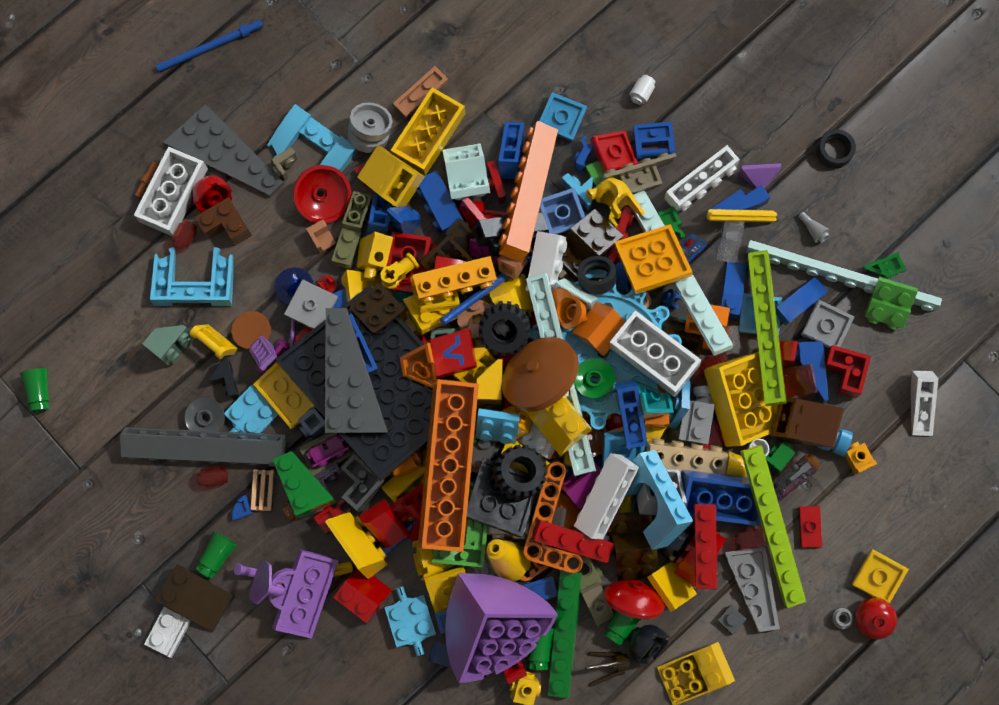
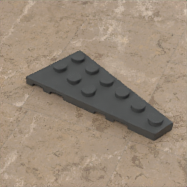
[163,104,285,197]
[325,308,388,433]

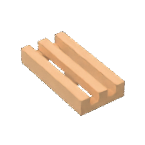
[251,469,275,511]

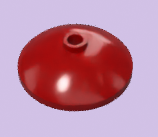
[293,165,352,223]
[603,580,665,619]

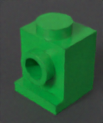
[766,441,795,474]

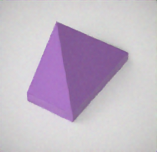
[739,163,781,189]

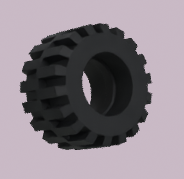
[478,301,530,356]
[491,445,548,501]

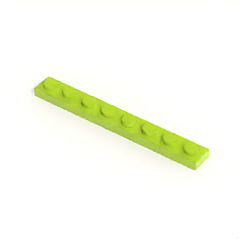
[748,250,786,406]
[740,445,806,608]

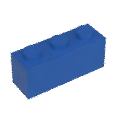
[416,170,463,233]

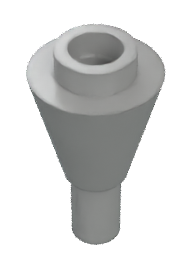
[798,212,830,243]

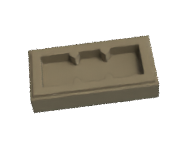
[580,582,614,626]

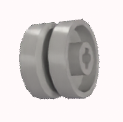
[346,103,393,153]

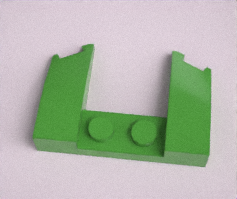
[431,482,488,568]

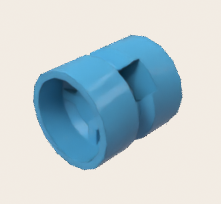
[816,429,853,457]

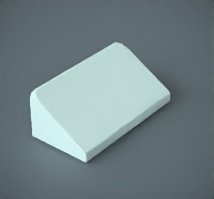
[556,278,598,310]

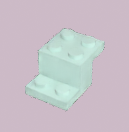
[443,144,490,200]

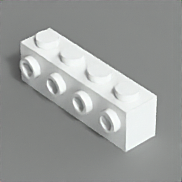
[664,145,740,213]
[574,453,639,540]

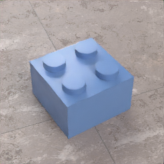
[539,188,585,237]

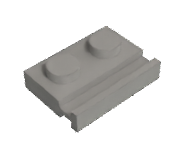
[678,401,715,445]

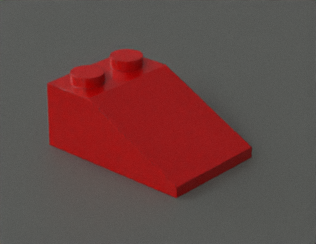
[386,232,432,294]

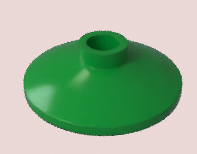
[574,358,615,399]

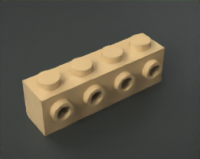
[645,438,729,475]

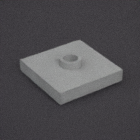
[284,280,339,329]
[801,299,854,349]

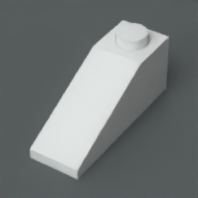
[911,371,938,436]

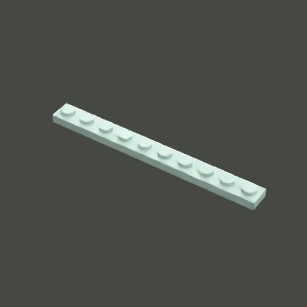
[629,190,733,356]
[745,240,942,311]
[526,273,596,476]

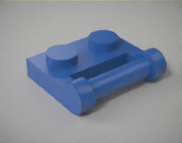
[633,122,675,160]

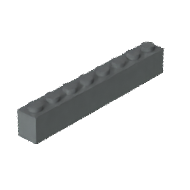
[120,427,286,466]

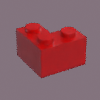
[825,345,871,398]
[674,532,726,587]

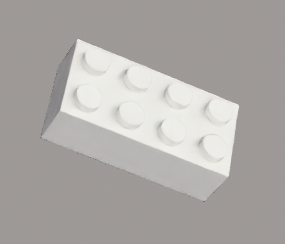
[134,147,208,237]
[610,311,701,397]

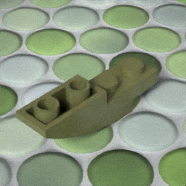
[331,191,372,269]

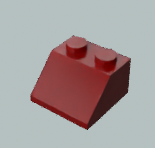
[333,569,393,624]

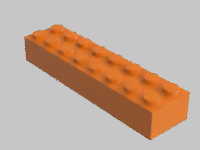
[418,379,479,552]

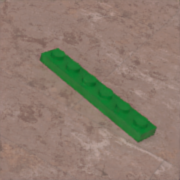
[548,570,582,698]

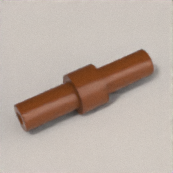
[134,161,159,199]

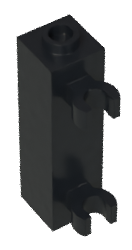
[472,213,549,257]

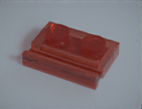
[783,363,818,398]

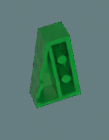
[273,451,337,518]

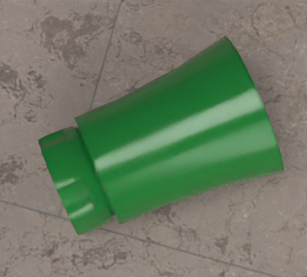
[20,368,50,412]
[195,531,238,579]
[604,611,641,646]
[527,628,555,670]

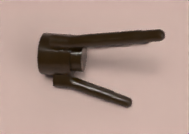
[585,651,630,687]

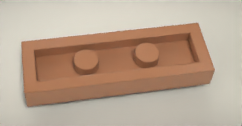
[393,66,448,119]

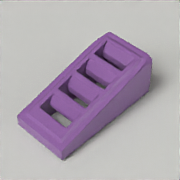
[249,336,277,370]

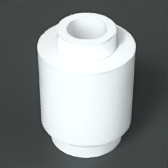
[629,75,655,105]

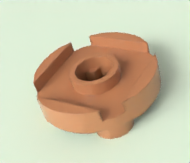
[457,300,495,340]

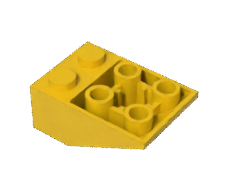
[357,145,425,207]
[657,642,735,705]

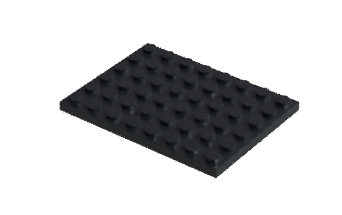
[275,285,457,482]

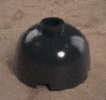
[658,525,694,563]
[629,624,670,667]

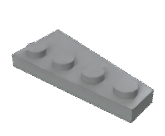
[724,547,780,632]

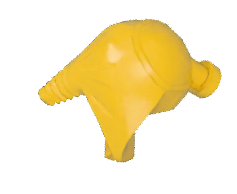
[586,178,645,229]

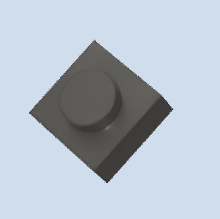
[717,605,747,635]

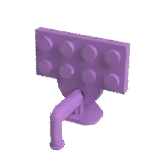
[234,549,339,638]

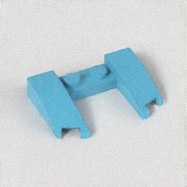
[267,104,358,172]
[150,247,233,306]

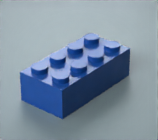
[681,470,760,526]

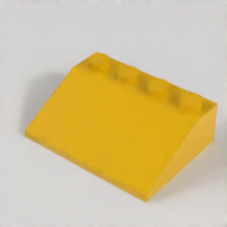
[704,352,778,447]

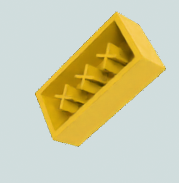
[391,87,465,176]

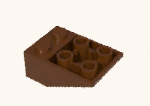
[770,398,843,448]

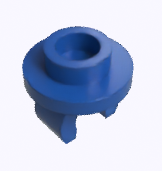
[661,289,682,309]

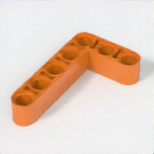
[524,462,583,573]

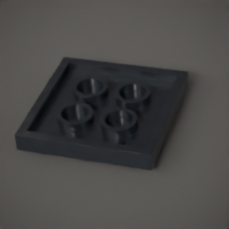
[467,458,537,538]

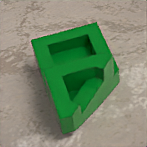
[864,252,907,278]

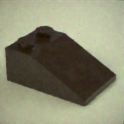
[156,564,234,632]

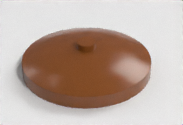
[502,337,579,412]

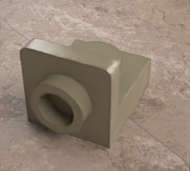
[272,147,298,180]

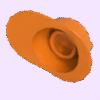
[552,288,588,329]

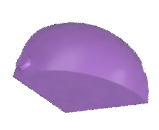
[445,573,558,683]

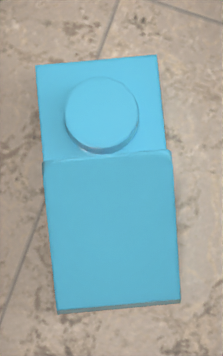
[561,173,593,211]

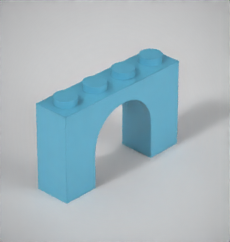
[625,450,693,550]

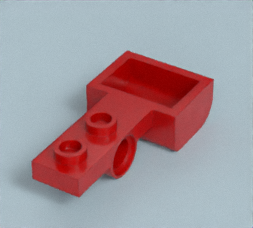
[359,483,424,548]

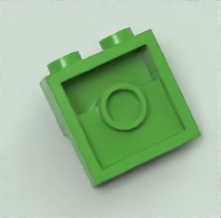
[865,277,918,330]

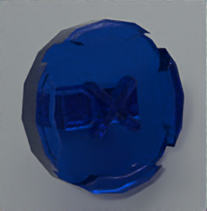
[275,267,314,306]

